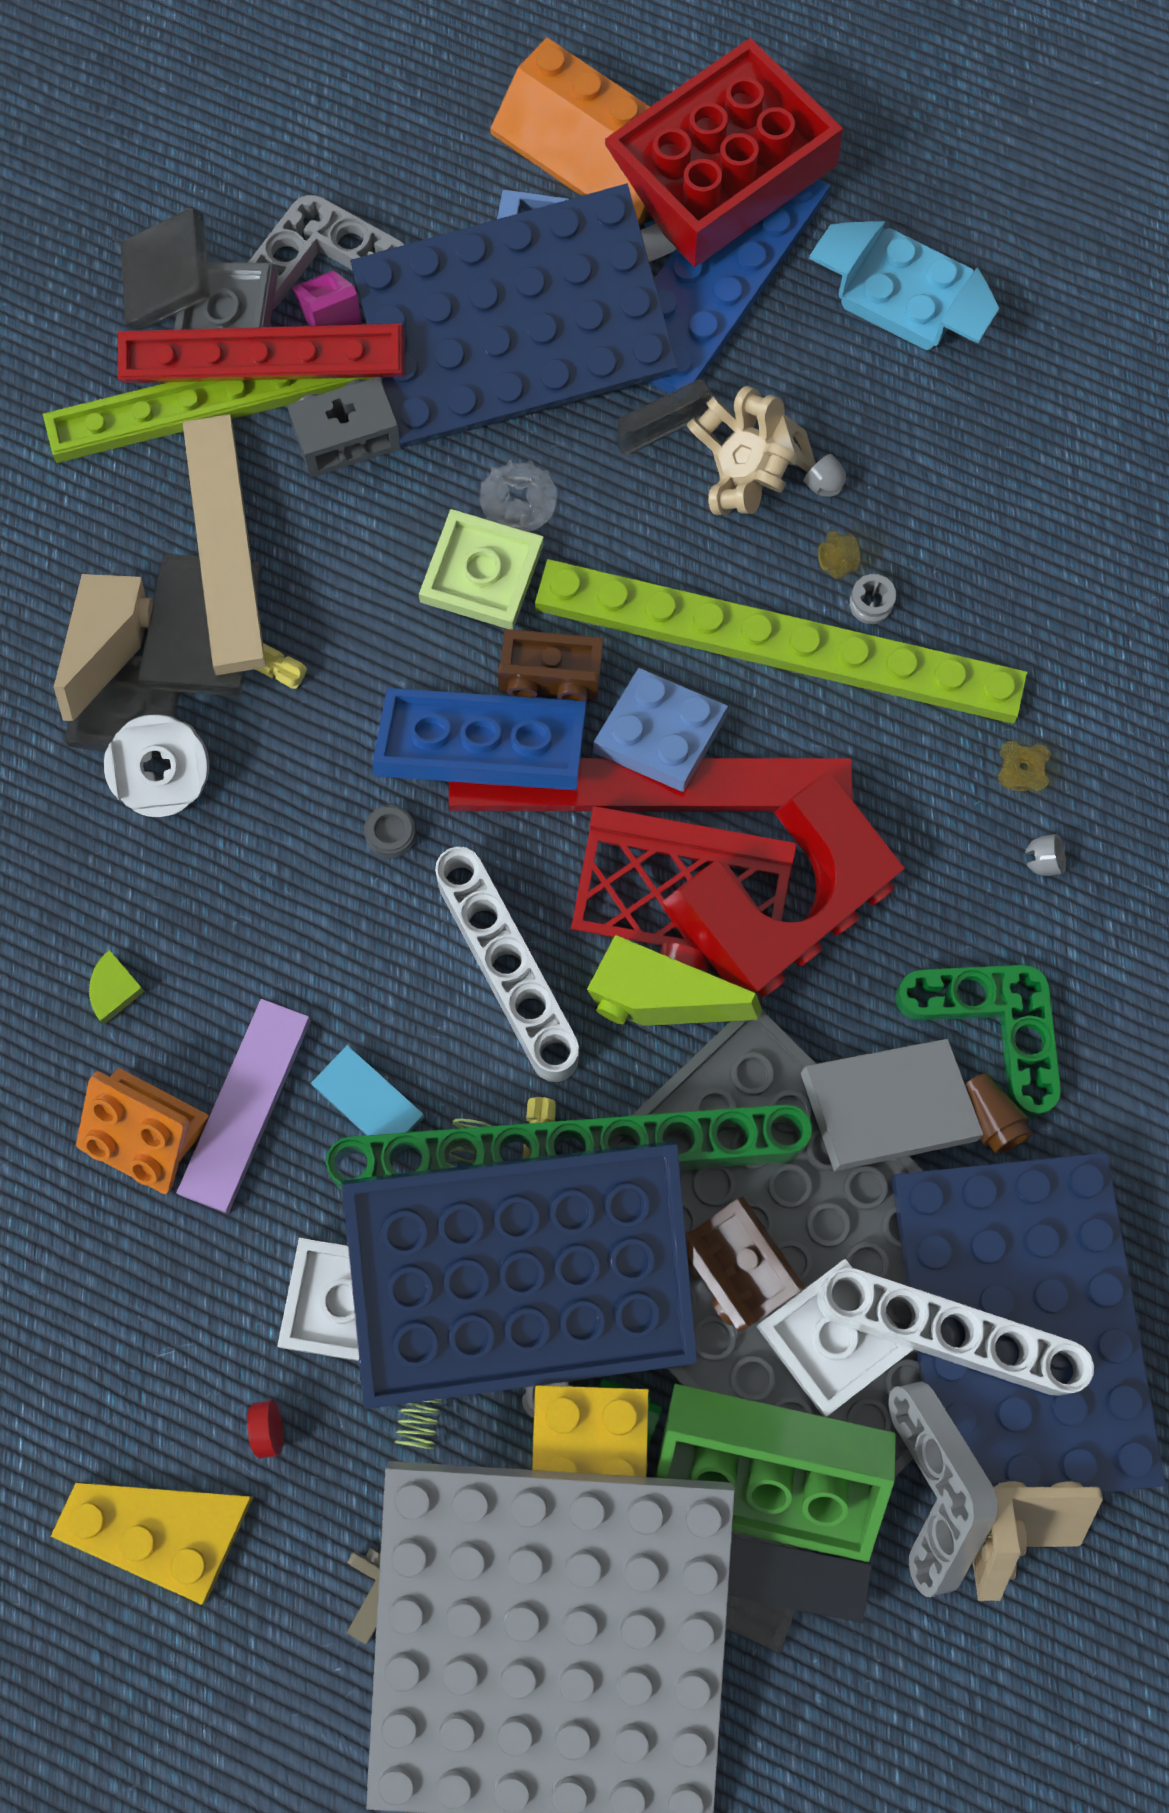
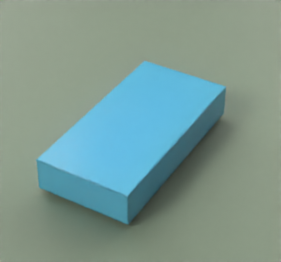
[311,1045,425,1135]

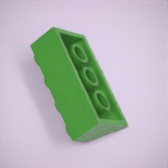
[654,1384,895,1563]

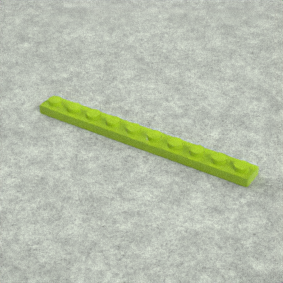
[535,559,1027,724]

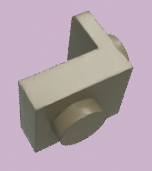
[347,1547,381,1645]

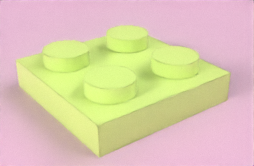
[419,509,544,630]

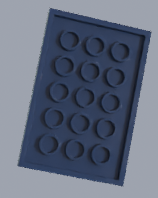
[350,183,678,449]
[341,1141,697,1409]
[891,1153,1166,1493]

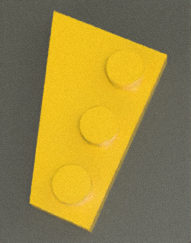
[51,1483,253,1605]

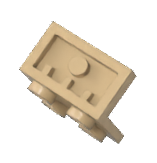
[973,1482,1103,1601]

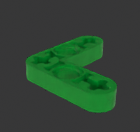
[895,965,1061,1118]

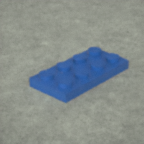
[373,688,586,790]

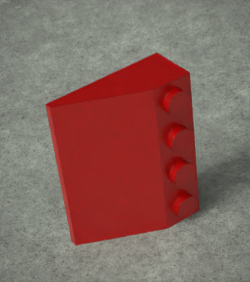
[605,38,843,267]

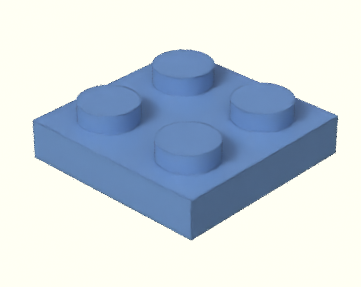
[593,668,728,792]

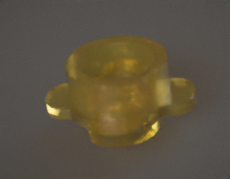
[998,741,1050,792]

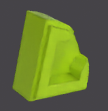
[89,950,145,1025]

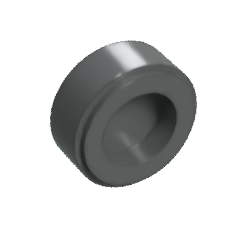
[364,805,416,859]

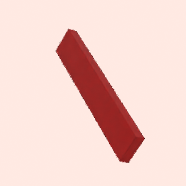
[118,324,405,383]

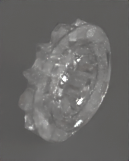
[480,459,557,532]

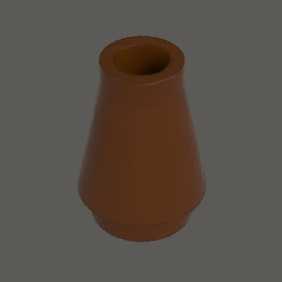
[965,1073,1032,1155]

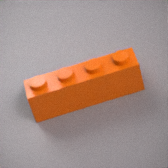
[490,37,650,227]

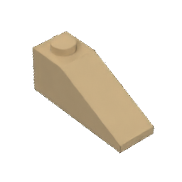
[54,574,154,721]

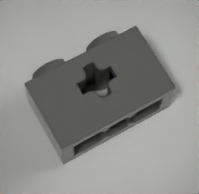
[287,376,401,478]

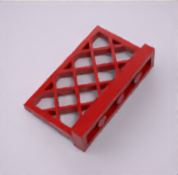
[571,806,796,950]

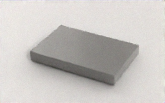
[801,1039,984,1171]

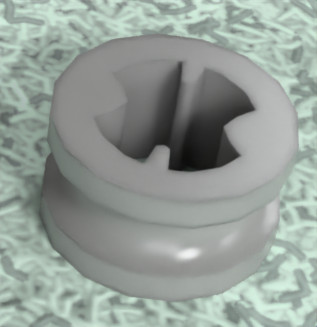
[849,574,896,624]

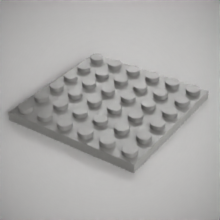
[366,1461,734,1813]

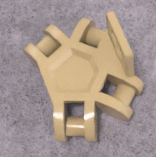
[687,386,816,515]

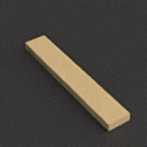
[183,414,266,675]

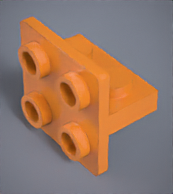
[76,1068,210,1194]

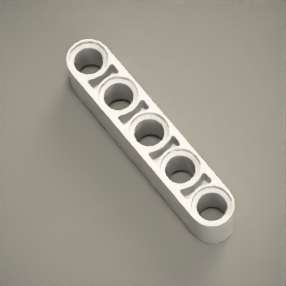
[435,847,579,1082]
[817,1268,1094,1396]

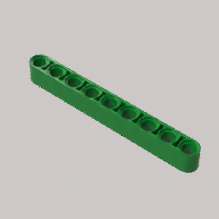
[326,1105,812,1191]

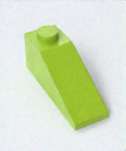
[587,935,763,1026]

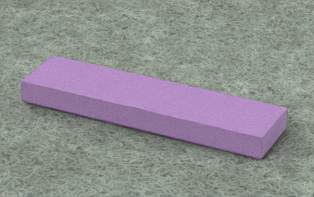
[177,999,311,1214]

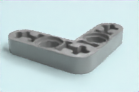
[248,195,404,311]
[889,1381,998,1597]

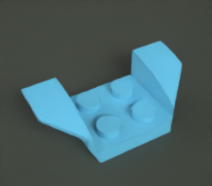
[809,221,999,351]

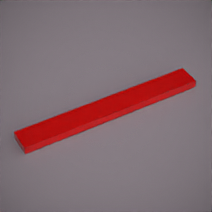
[449,758,853,812]

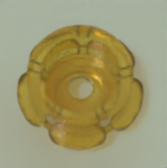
[818,530,860,579]

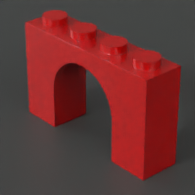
[663,771,905,998]

